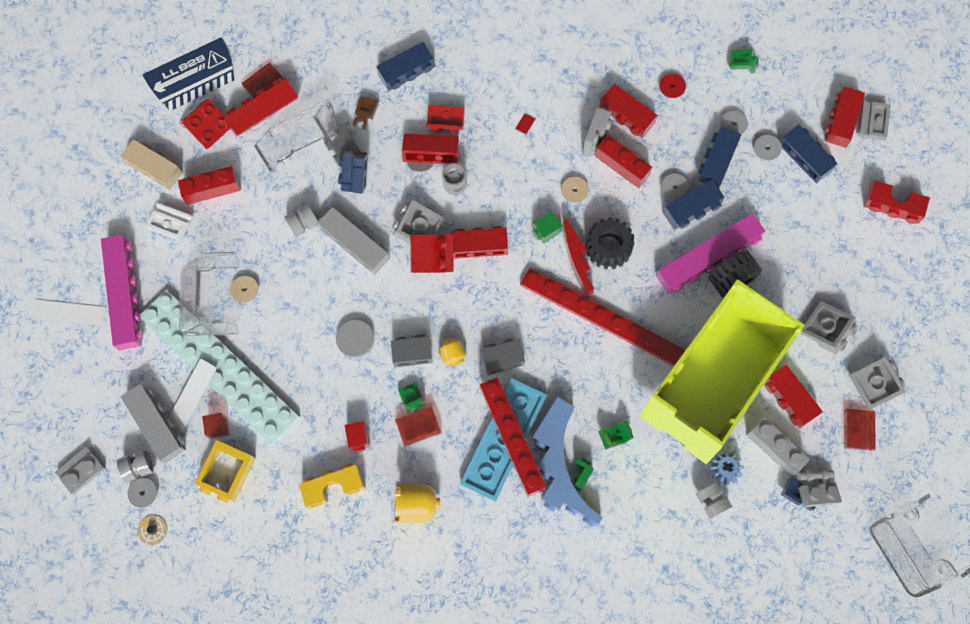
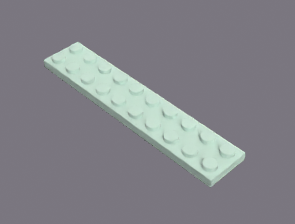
[140,290,300,446]

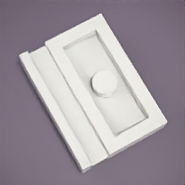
[146,203,192,241]

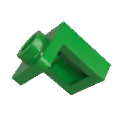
[598,420,634,450]

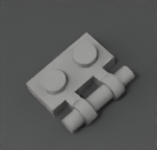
[796,468,842,507]

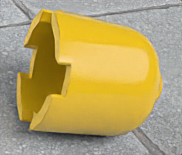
[394,483,440,523]

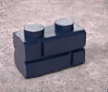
[338,150,368,194]

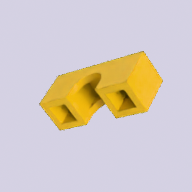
[299,463,366,509]

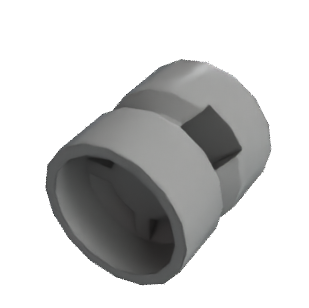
[442,163,467,196]
[284,204,318,237]
[117,449,154,483]
[696,482,733,519]

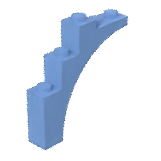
[533,397,603,527]

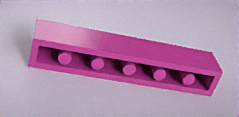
[656,213,766,294]
[101,234,143,351]

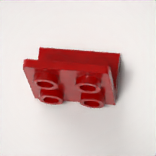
[179,98,230,149]
[410,234,454,273]

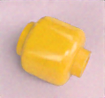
[438,337,467,367]

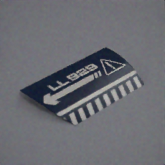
[143,37,234,111]

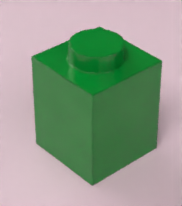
[532,211,563,244]

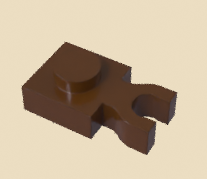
[353,96,379,130]

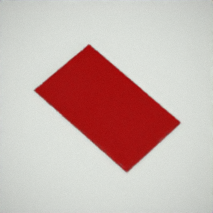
[515,113,536,134]

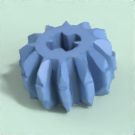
[709,451,744,486]

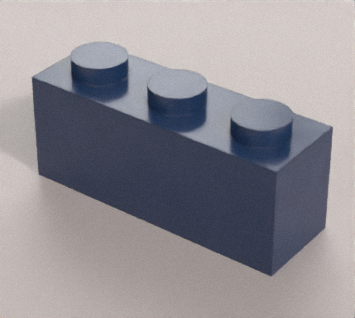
[376,42,435,91]
[780,124,838,184]
[697,127,742,188]
[662,179,725,231]

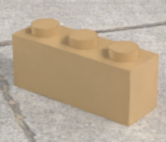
[120,139,182,190]

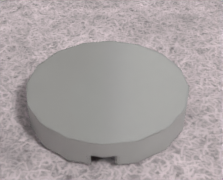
[336,320,374,358]

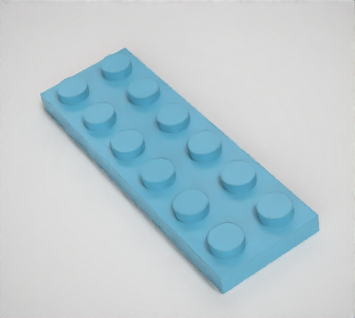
[460,378,547,502]

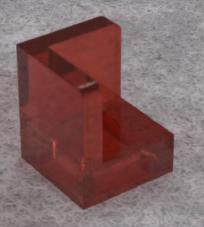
[202,413,230,439]

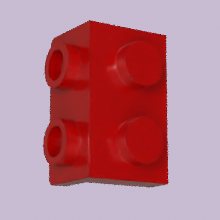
[426,105,465,133]

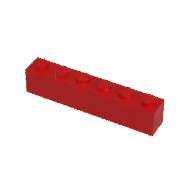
[479,377,546,498]

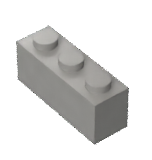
[747,417,810,477]

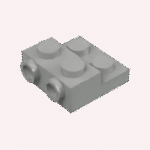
[583,108,613,157]
[392,199,444,243]
[801,301,858,354]
[849,357,907,410]

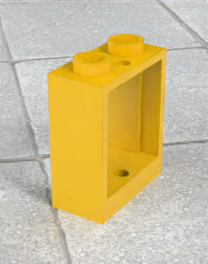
[195,440,256,503]

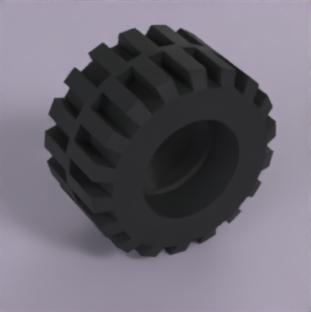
[585,217,635,270]
[708,250,762,297]

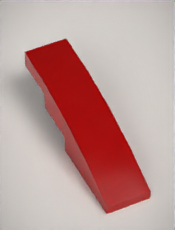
[563,219,595,297]

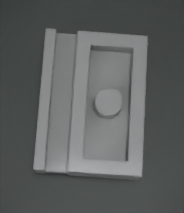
[858,100,891,141]
[54,446,106,495]

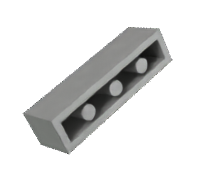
[317,207,390,275]
[121,384,186,464]

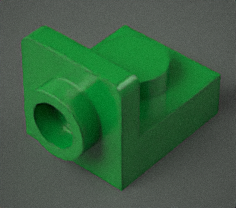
[729,49,759,73]
[398,382,425,413]
[573,458,594,491]

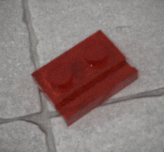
[241,62,284,99]
[395,406,442,447]
[844,408,876,451]

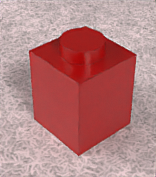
[344,421,370,453]

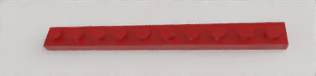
[520,268,686,367]

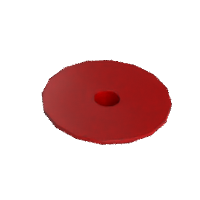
[659,74,686,98]

